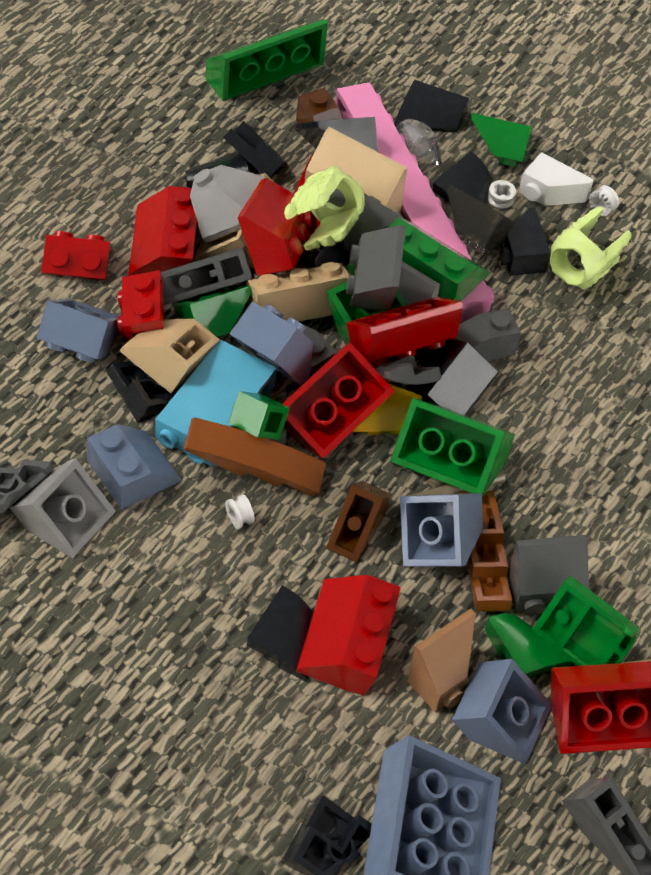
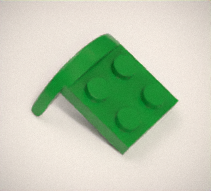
[531,576,641,666]

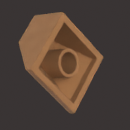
[407,609,476,713]

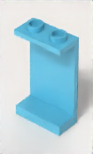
[155,339,277,467]

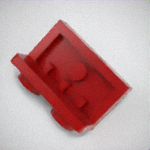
[41,231,112,281]
[117,270,164,342]

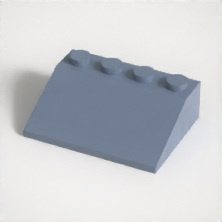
[364,735,501,875]

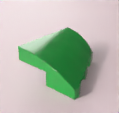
[484,613,575,679]

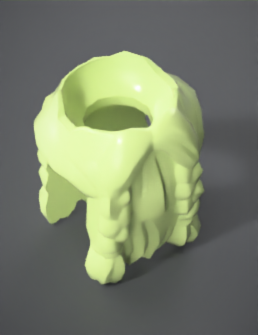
[284,166,365,250]
[550,206,632,290]

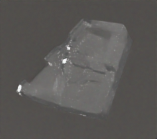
[396,119,442,167]

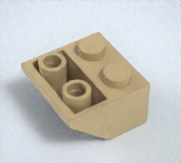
[120,319,220,393]

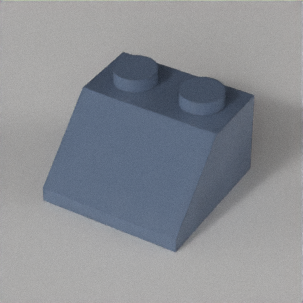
[36,298,120,362]
[230,301,313,386]
[87,424,181,509]
[400,493,483,566]
[452,659,552,764]

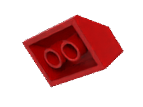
[237,178,317,276]
[128,186,198,276]
[346,297,463,367]
[282,342,395,459]
[296,575,401,696]
[551,661,651,754]

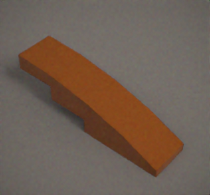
[183,417,326,496]
[460,491,512,612]

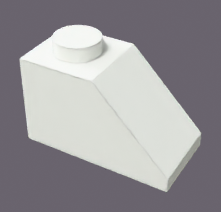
[519,152,594,206]

